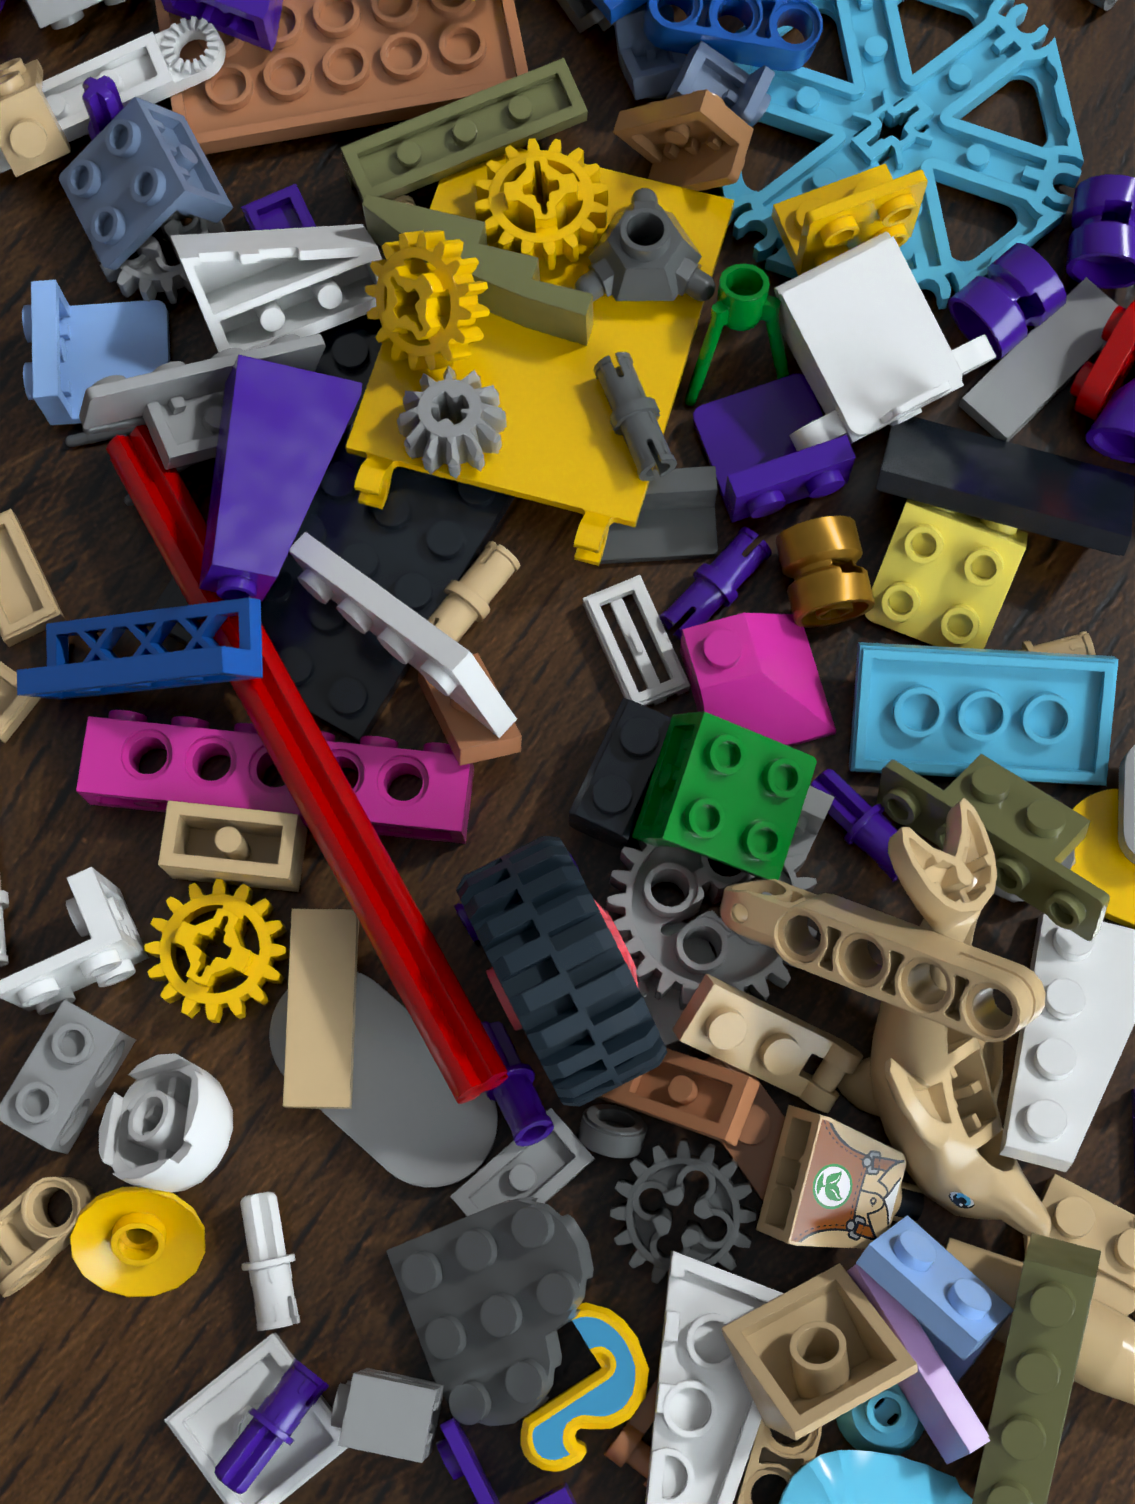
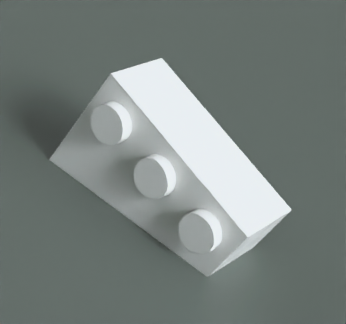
[170,224,382,352]

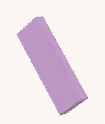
[846,1264,990,1464]

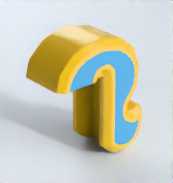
[520,1302,649,1472]

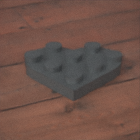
[386,1197,594,1427]

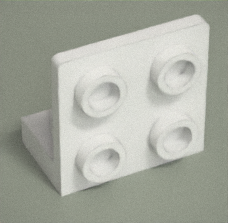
[0,867,149,1015]

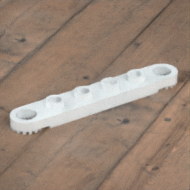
[0,16,226,173]

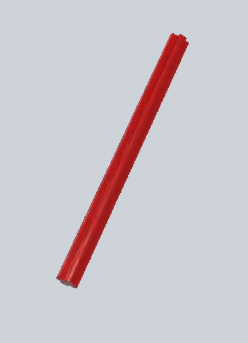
[106,425,508,1104]

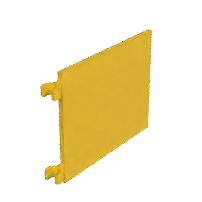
[345,148,734,566]

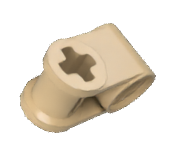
[0,1177,96,1298]

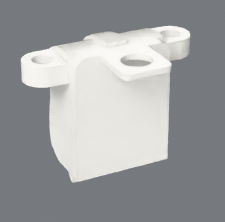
[774,231,996,451]

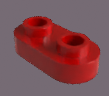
[1070,300,1135,421]

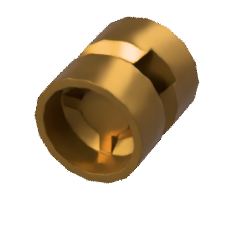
[775,516,875,628]

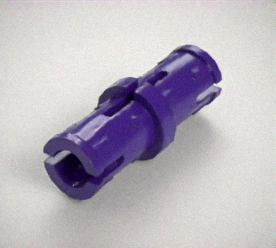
[659,527,772,641]

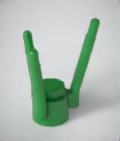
[685,264,789,406]

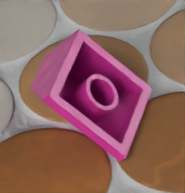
[680,613,836,747]

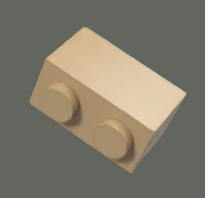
[158,800,308,892]

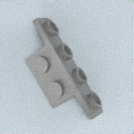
[79,334,326,470]

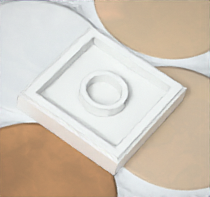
[164,1333,347,1504]

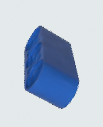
[643,0,823,71]

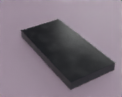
[876,417,1135,556]

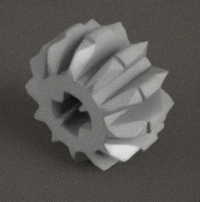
[397,365,507,479]

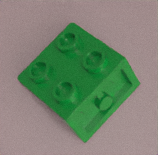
[632,711,817,880]

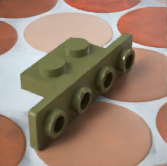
[876,754,1110,941]

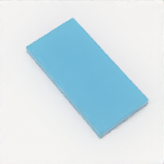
[849,642,1119,786]

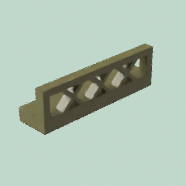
[341,58,588,203]

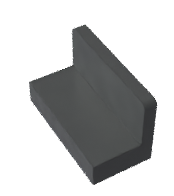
[600,466,718,564]

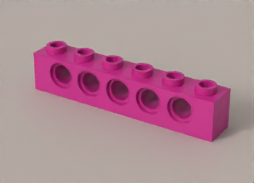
[76,710,474,844]

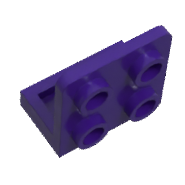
[693,374,856,523]

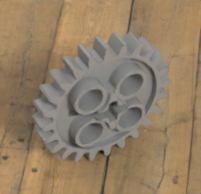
[606,839,817,1011]

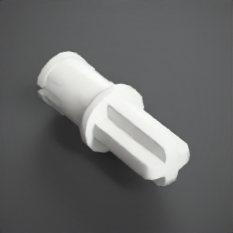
[240,1192,301,1331]

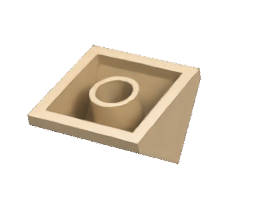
[722,1263,918,1441]

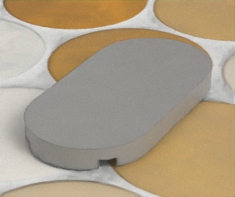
[269,972,498,1188]

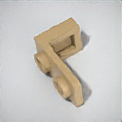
[0,58,71,177]

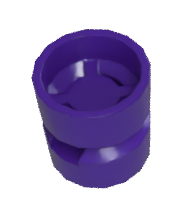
[1066,174,1135,289]
[948,243,1067,360]

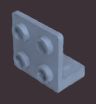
[59,97,233,270]

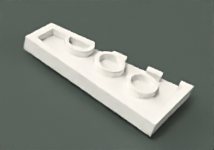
[289,532,517,738]
[999,912,1135,1172]
[645,1251,784,1504]

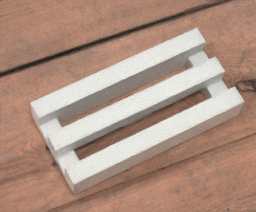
[583,575,690,706]

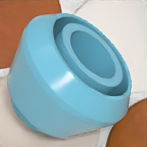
[836,1384,924,1455]

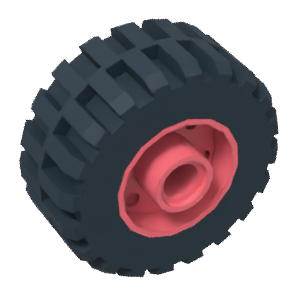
[456,836,667,1107]

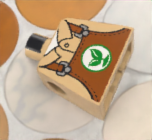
[756,1105,924,1249]

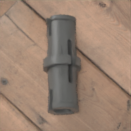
[593,352,677,481]

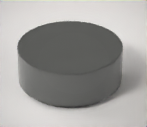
[578,1104,648,1158]

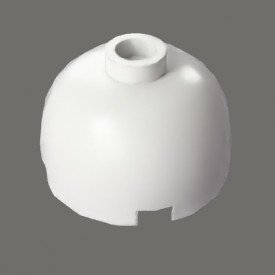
[99,1053,233,1193]

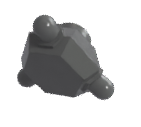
[575,188,716,302]

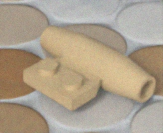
[943,1174,1135,1405]

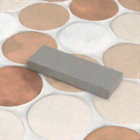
[959,277,1119,442]

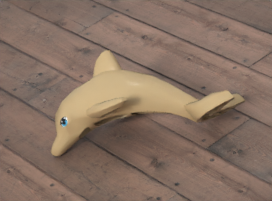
[837,798,1051,1237]

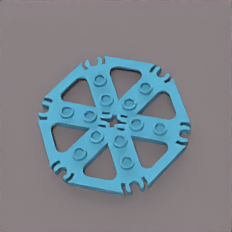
[719,0,1084,309]

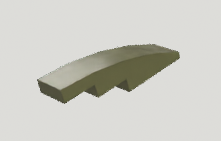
[362,194,594,346]

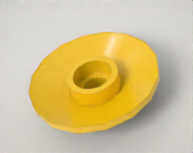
[70,1186,205,1297]

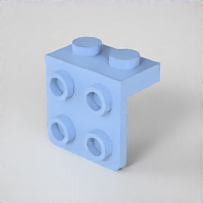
[22,280,170,425]
[856,1215,1014,1384]

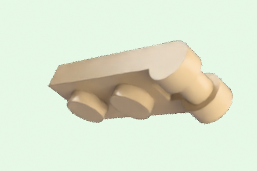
[672,974,863,1113]

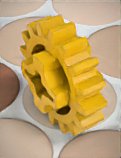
[475,138,608,270]
[365,230,490,371]
[144,879,290,1023]

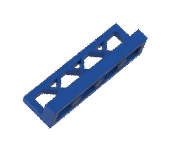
[17,598,263,700]

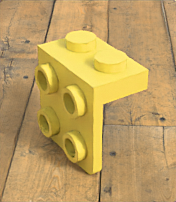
[865,499,1028,649]

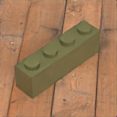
[972,1233,1101,1504]

